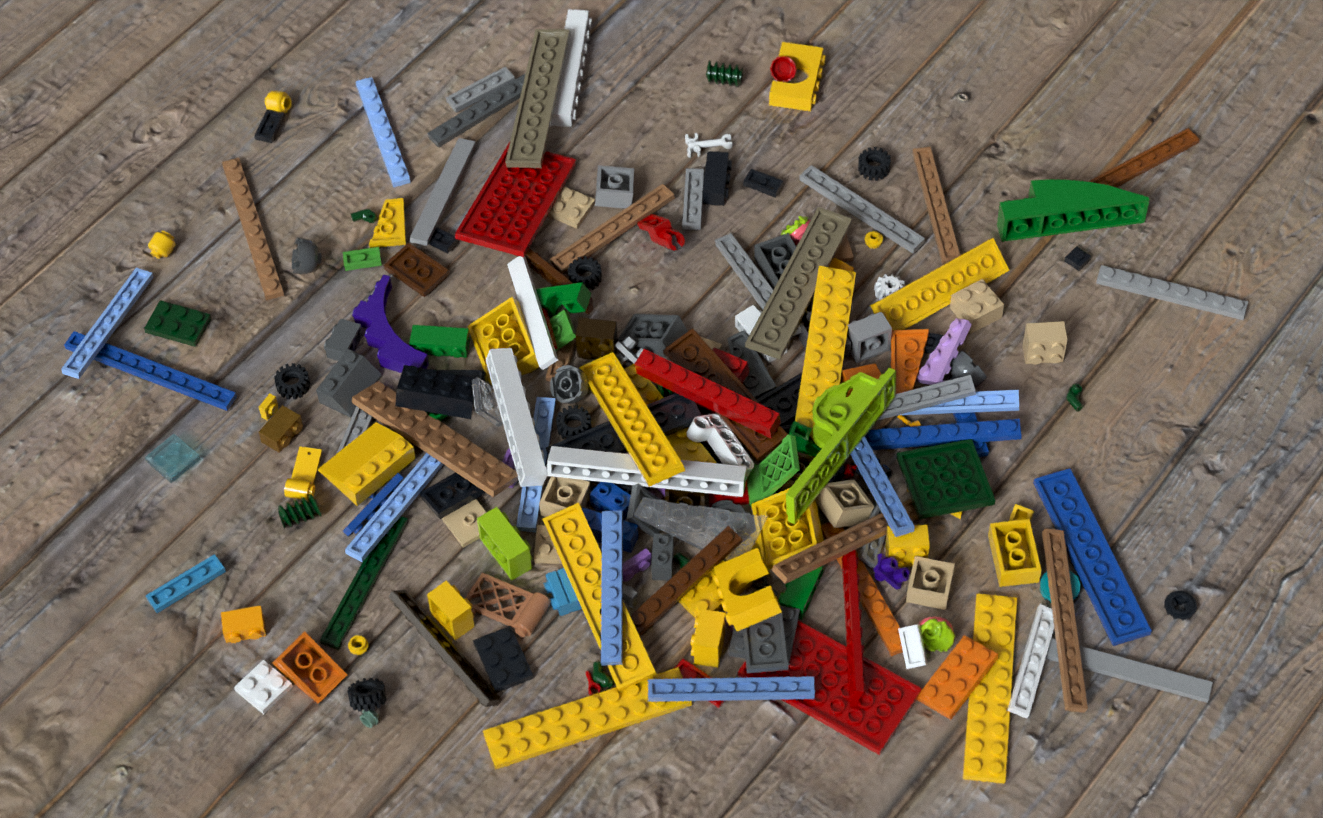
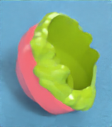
[780,216,811,245]
[919,617,955,652]

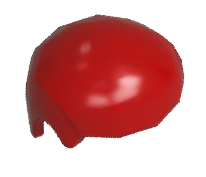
[770,56,797,82]

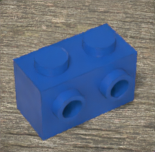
[590,482,631,521]

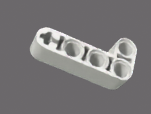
[686,414,754,480]

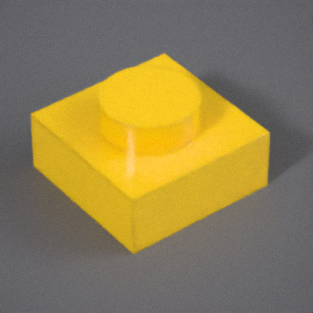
[259,393,278,421]

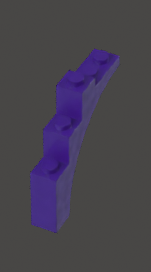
[352,274,429,373]

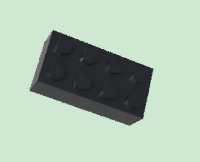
[395,365,479,419]

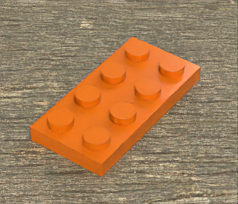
[917,635,999,720]

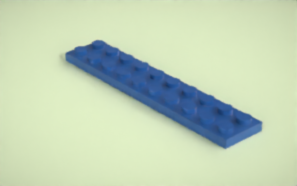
[1033,468,1152,646]

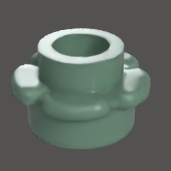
[360,709,379,728]

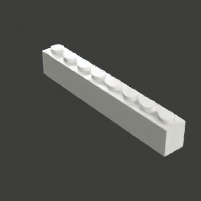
[551,9,592,127]
[486,348,548,487]

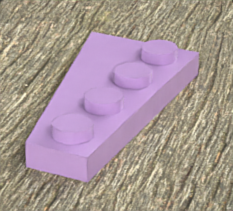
[917,318,972,385]

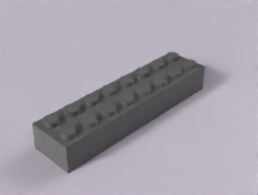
[754,233,851,359]

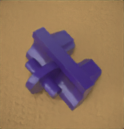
[874,553,910,590]

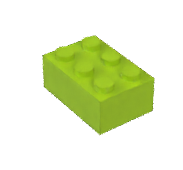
[477,507,532,580]

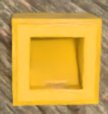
[1009,504,1035,522]

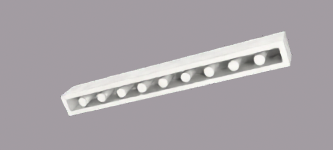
[547,446,746,497]

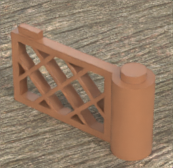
[466,573,551,637]

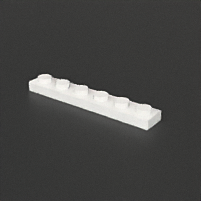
[1007,604,1054,718]

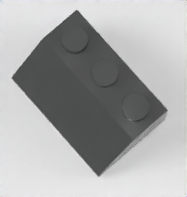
[316,349,382,418]

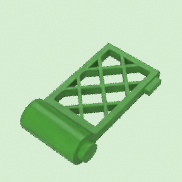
[747,434,800,507]

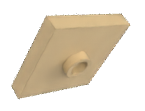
[442,499,486,548]

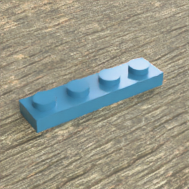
[146,554,226,613]

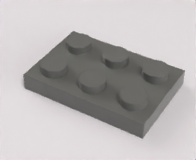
[742,612,788,673]

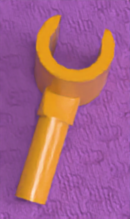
[897,415,921,427]

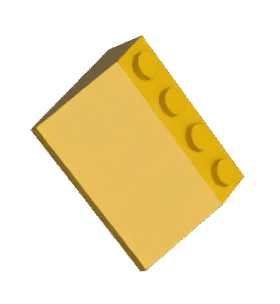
[467,297,539,385]
[318,422,415,506]
[751,488,824,569]

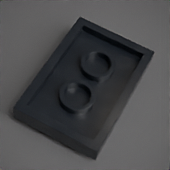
[420,472,486,519]
[473,626,534,693]

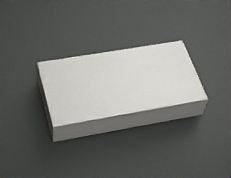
[898,624,928,669]

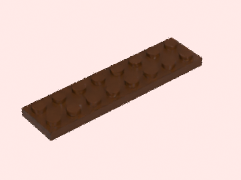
[663,328,788,462]

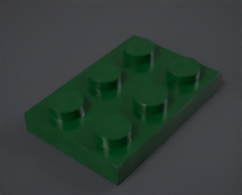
[144,300,211,347]

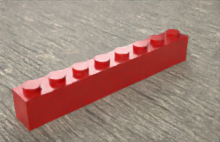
[634,349,781,439]

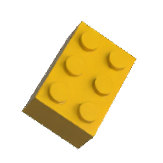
[988,519,1041,587]

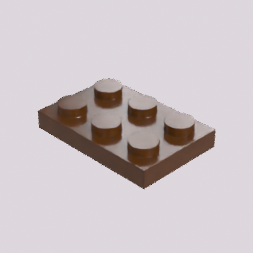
[383,243,449,297]

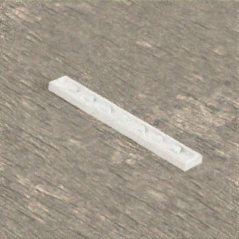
[507,256,558,370]

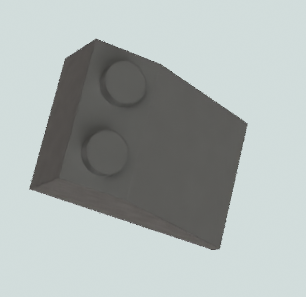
[618,314,688,358]

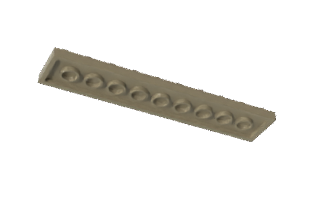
[505,29,571,168]
[745,207,852,360]

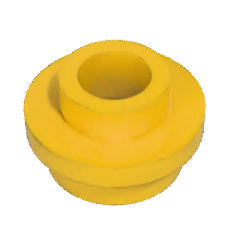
[864,231,883,249]
[348,635,369,655]

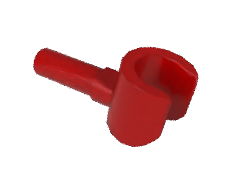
[843,464,857,479]
[585,671,600,696]

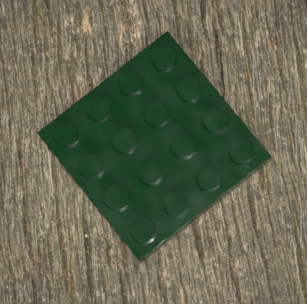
[896,439,996,519]

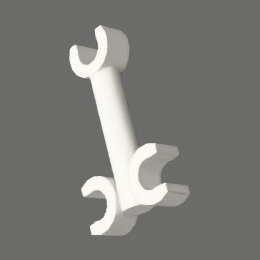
[685,133,732,158]

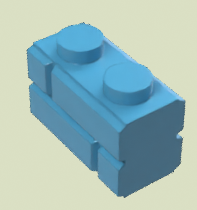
[543,568,582,616]

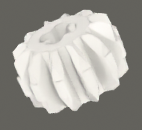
[874,273,905,300]

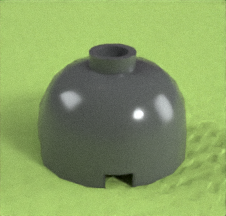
[291,237,322,274]
[950,351,987,387]
[550,365,589,404]

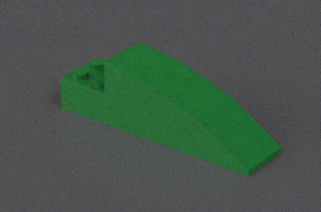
[997,179,1149,242]

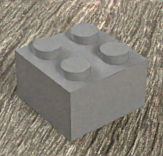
[595,165,634,209]
[847,312,892,364]

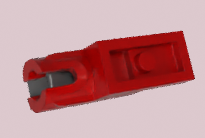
[637,214,685,251]

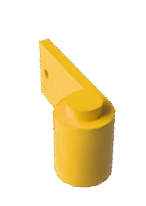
[284,446,322,500]

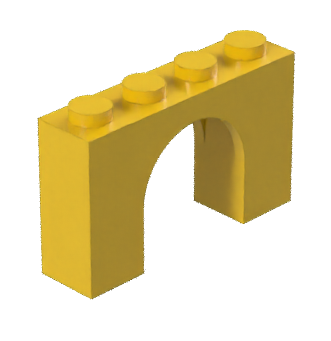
[769,42,826,111]
[713,548,782,631]

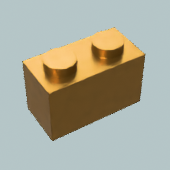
[259,405,303,453]

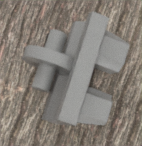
[615,336,643,368]

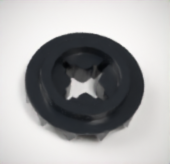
[1164,591,1197,621]

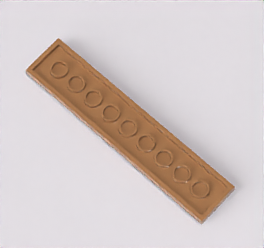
[352,381,518,497]

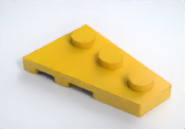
[369,198,406,248]

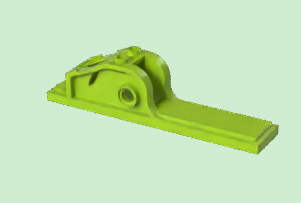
[786,368,896,524]

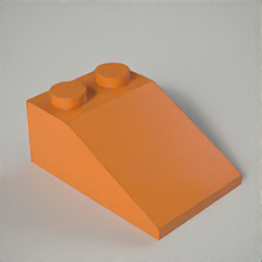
[272,631,347,704]

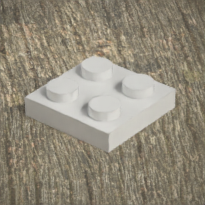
[234,660,293,715]

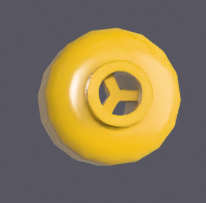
[264,91,292,114]
[148,230,176,259]

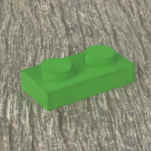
[343,247,382,271]

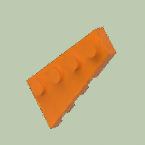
[891,329,929,394]

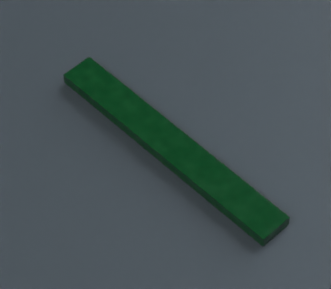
[319,516,408,650]

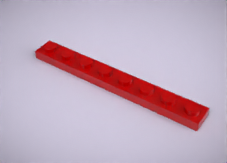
[842,550,866,701]

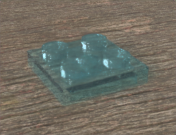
[145,434,200,483]

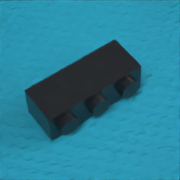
[702,151,732,206]

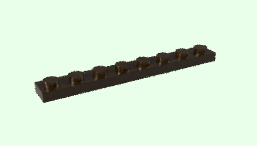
[389,590,502,707]

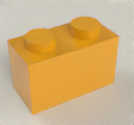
[221,605,266,643]

